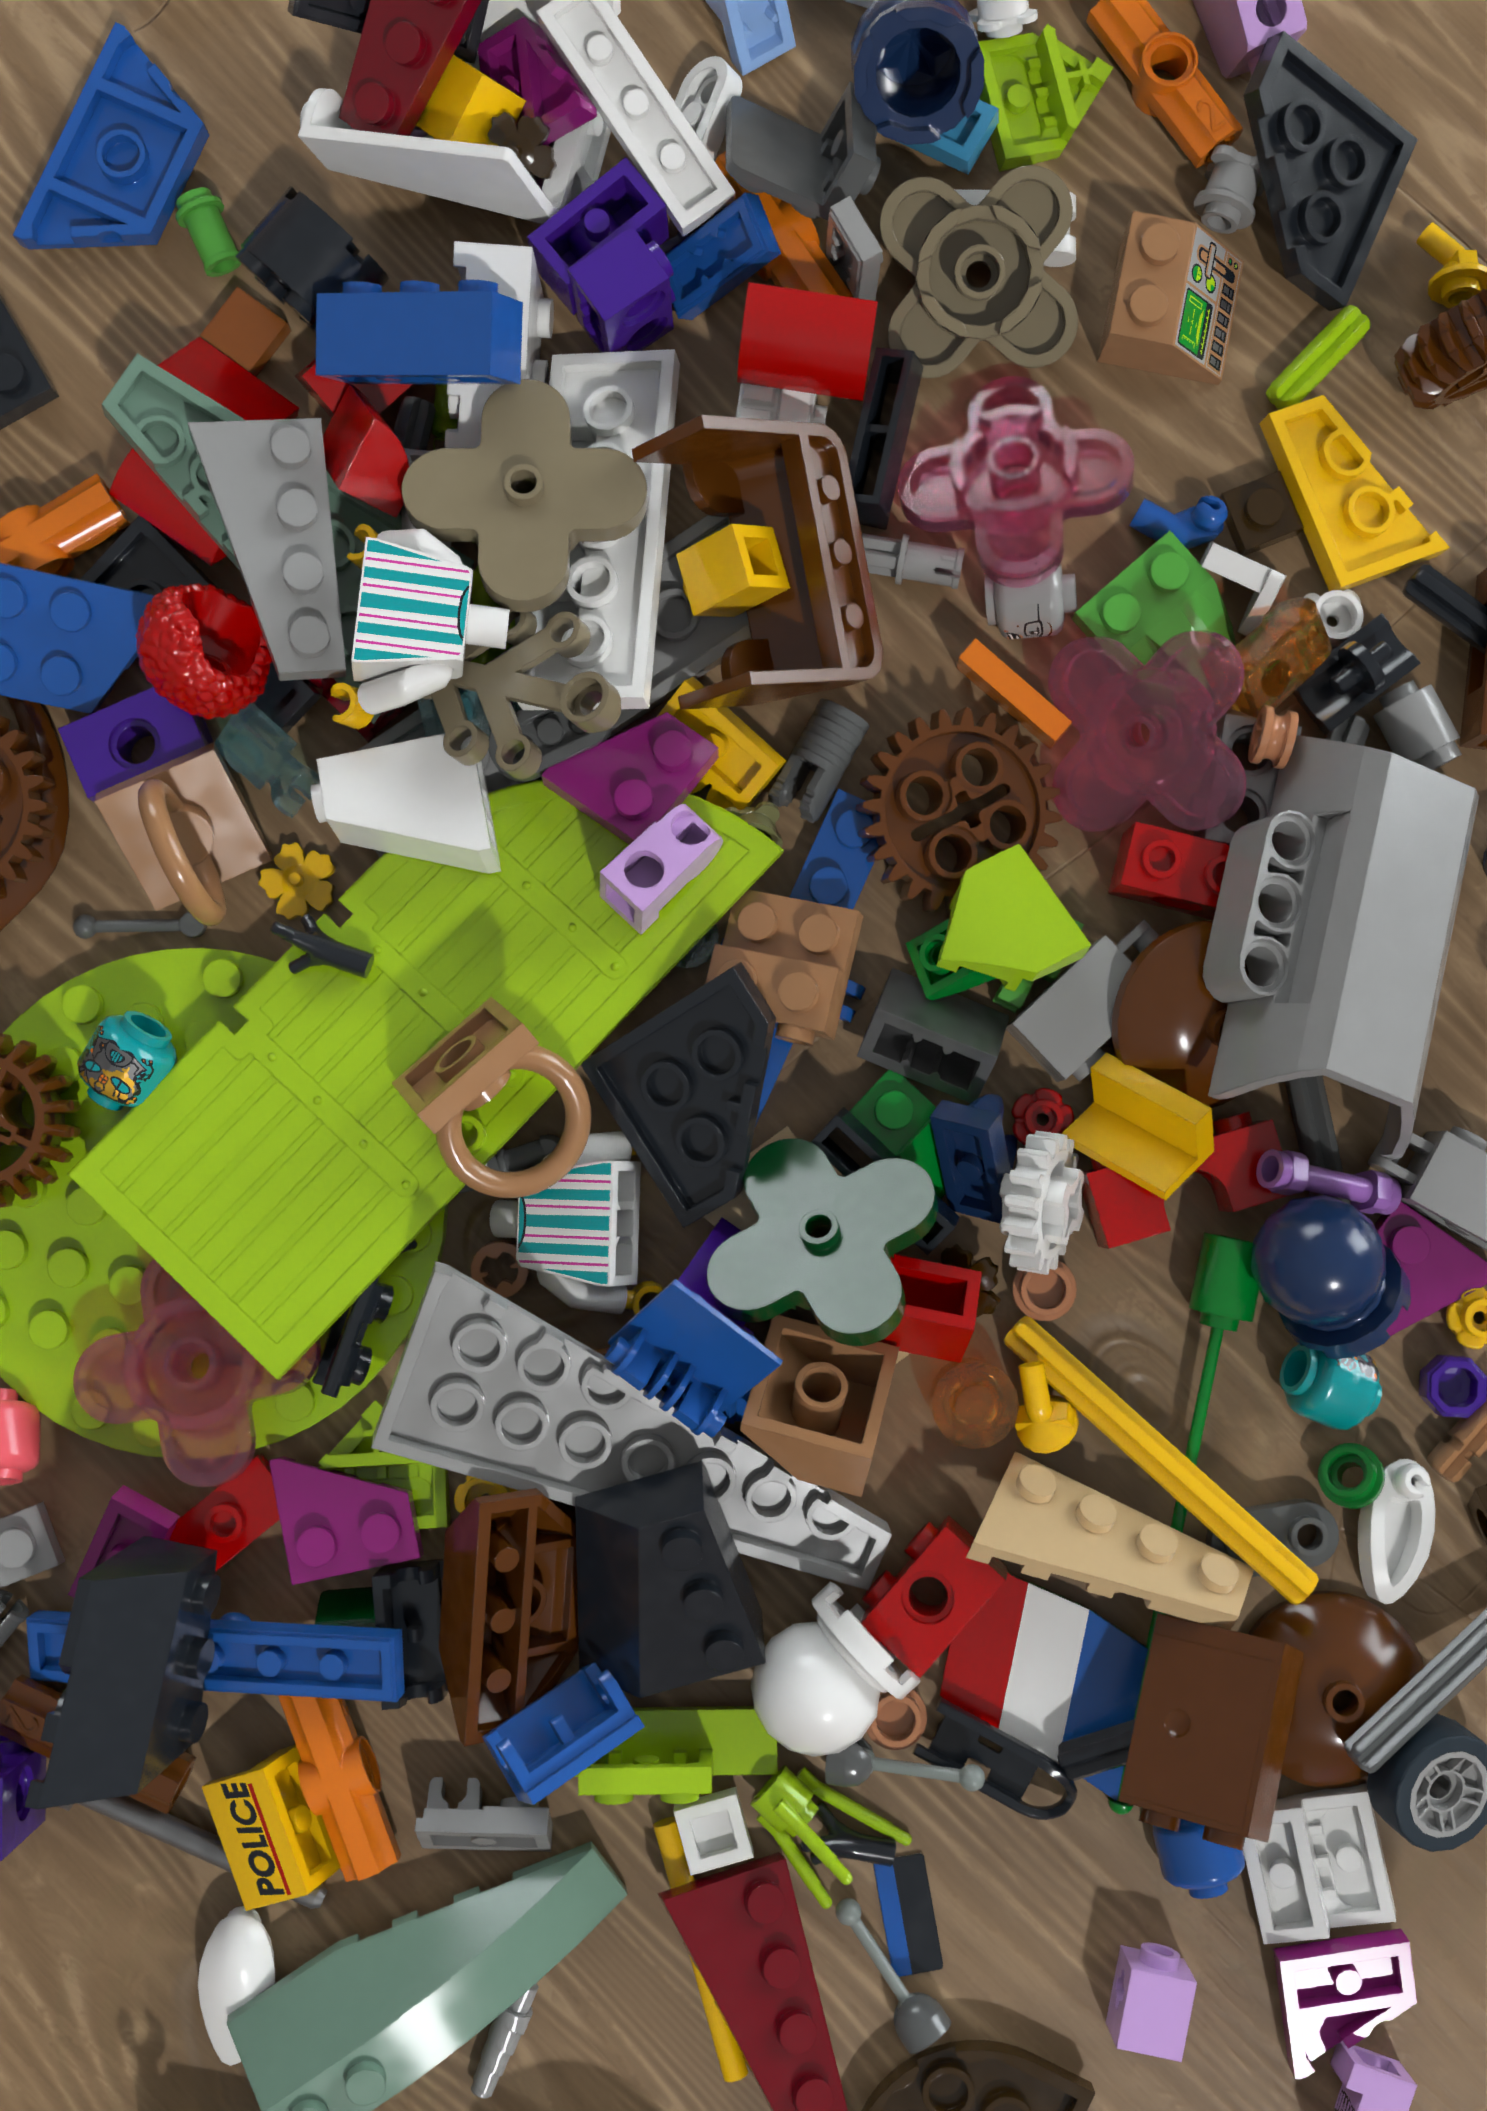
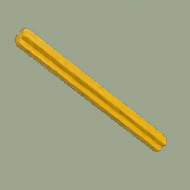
[1004,1316,1319,1605]

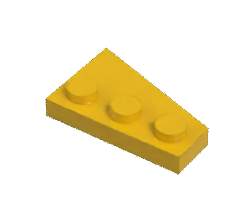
[1259,395,1450,591]

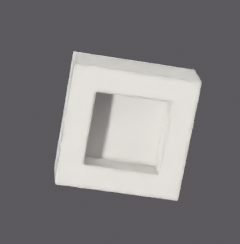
[673,1787,754,1876]

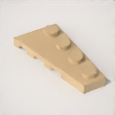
[966,1451,1254,1630]

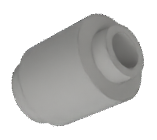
[1373,680,1462,770]

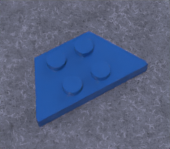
[13,22,209,250]
[0,563,154,714]

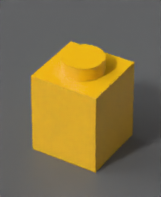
[416,55,526,146]
[676,524,790,617]

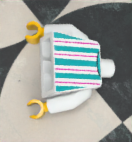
[331,524,510,729]
[489,1131,664,1315]

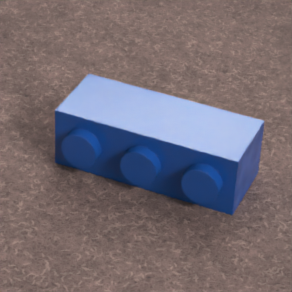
[316,280,523,384]

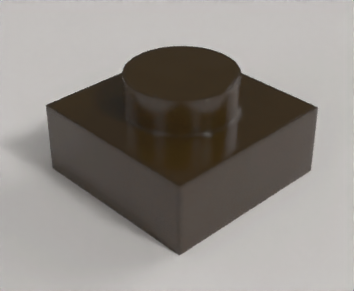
[1219,471,1304,556]

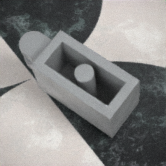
[1006,919,1159,1082]
[1367,1126,1487,1251]

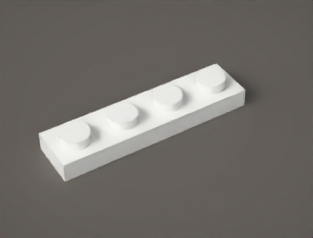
[536,0,735,237]

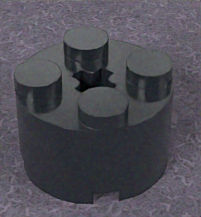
[235,186,389,334]

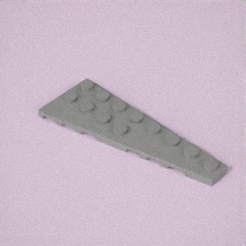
[371,1261,892,1590]

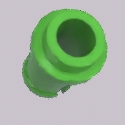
[175,187,241,277]

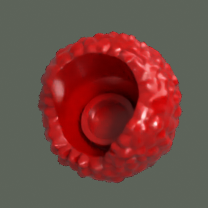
[135,583,272,720]

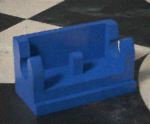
[482,1662,645,1805]

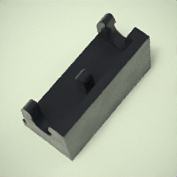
[372,1559,448,1710]

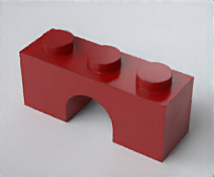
[1082,1111,1293,1249]

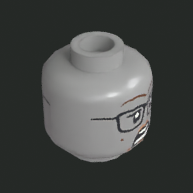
[985,553,1077,640]

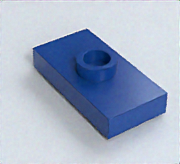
[665,192,781,320]

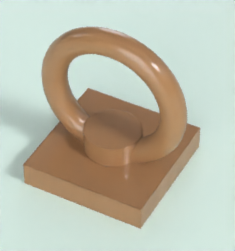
[94,742,272,926]
[392,997,591,1198]

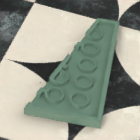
[102,353,474,724]

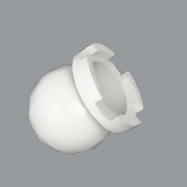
[751,1581,921,1757]

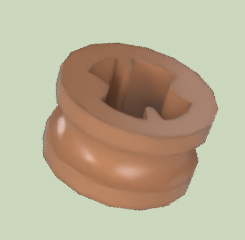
[1248,705,1299,770]
[471,1240,529,1298]

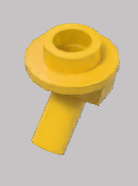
[1416,222,1487,309]
[1014,1361,1079,1454]

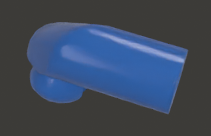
[1129,495,1228,549]

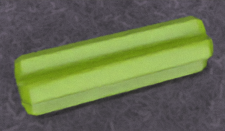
[1266,305,1371,410]

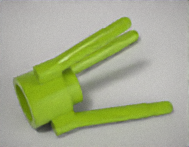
[750,1765,912,1909]

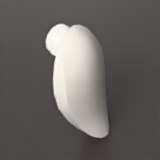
[1358,1459,1435,1604]
[198,1906,275,2066]

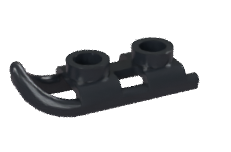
[312,1239,418,1398]
[912,1697,1078,1820]

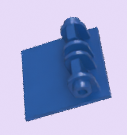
[604,1279,783,1438]

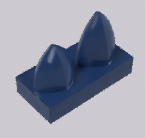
[930,1094,1017,1224]

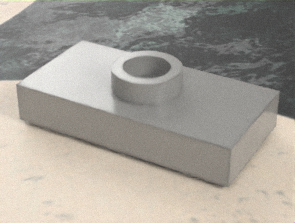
[825,196,883,301]

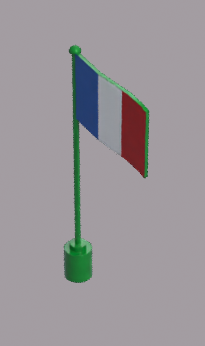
[939,1232,1259,1815]

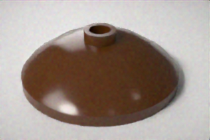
[1112,921,1249,1108]
[1248,1591,1424,1789]

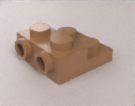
[705,890,864,1046]

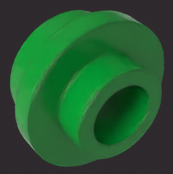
[1318,1443,1385,1509]

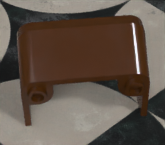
[631,415,883,710]

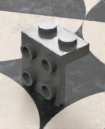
[726,81,881,221]

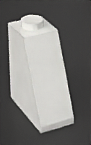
[311,733,501,874]

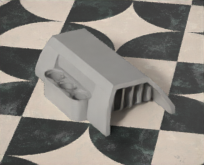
[1203,735,1479,1159]

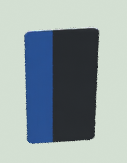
[874,1853,943,1977]

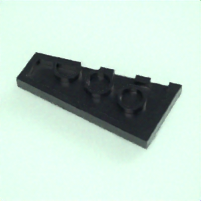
[81,516,322,741]

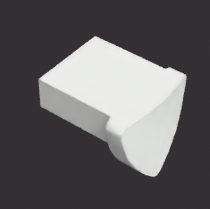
[1199,541,1286,638]

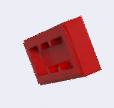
[169,1453,280,1572]

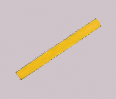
[653,1817,749,2082]

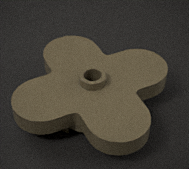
[880,165,1078,379]
[402,379,648,613]

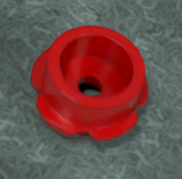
[1011,1088,1074,1146]

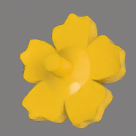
[258,842,336,920]

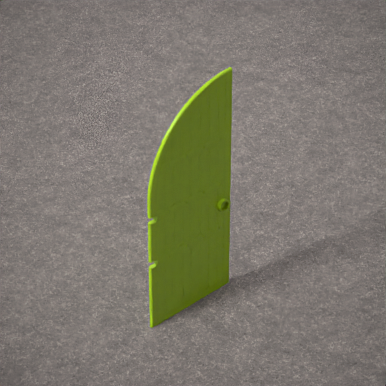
[68,779,784,1380]

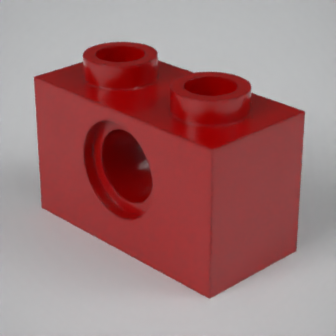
[1108,821,1230,920]
[861,1515,1007,1678]

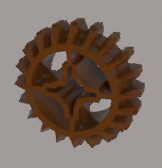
[1394,289,1487,409]
[0,1033,82,1208]

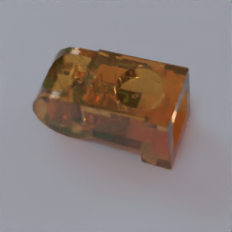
[1201,597,1332,718]

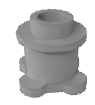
[1194,145,1264,234]

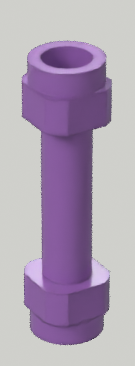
[1256,1149,1402,1215]

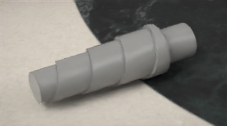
[471,1983,539,2098]

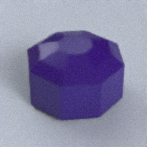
[1419,1355,1487,1418]

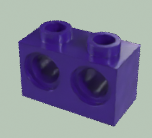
[568,226,676,353]

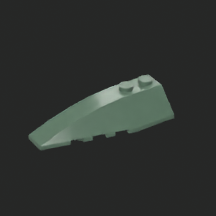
[227,1841,628,2111]

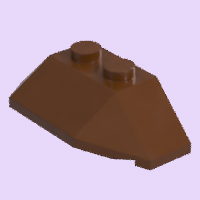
[439,1488,578,1747]

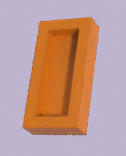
[956,638,1072,749]

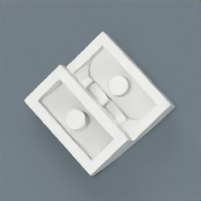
[1243,1783,1396,1944]

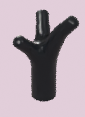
[270,914,374,978]
[800,1802,896,1867]

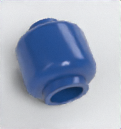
[1153,1819,1245,1899]

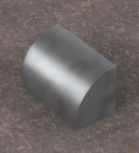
[857,968,1009,1103]

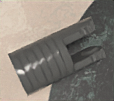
[768,698,870,823]

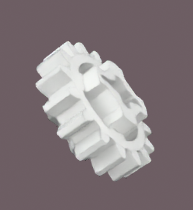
[999,1130,1084,1275]

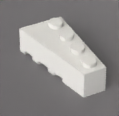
[445,241,554,448]

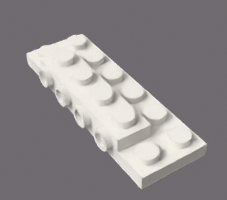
[515,349,680,710]

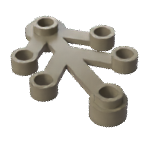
[423,606,621,779]

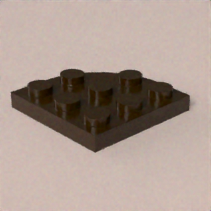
[861,2040,1095,2111]

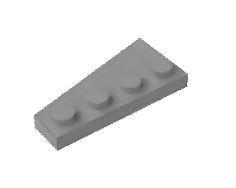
[188,418,346,681]

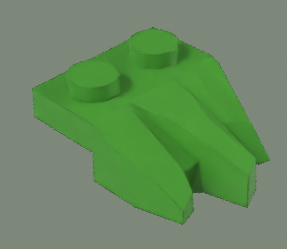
[1071,530,1238,723]

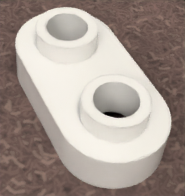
[675,56,742,161]

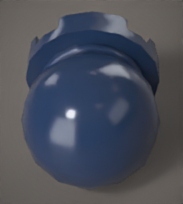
[851,0,984,145]
[1251,1195,1411,1360]

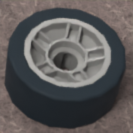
[1367,1713,1487,1852]

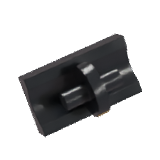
[1287,613,1421,735]

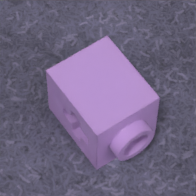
[1106,1942,1197,2062]

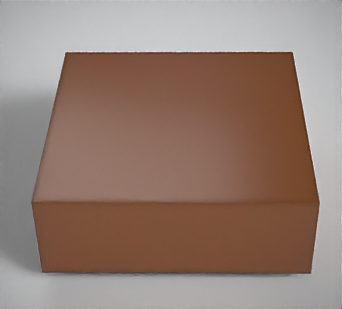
[200,286,291,377]

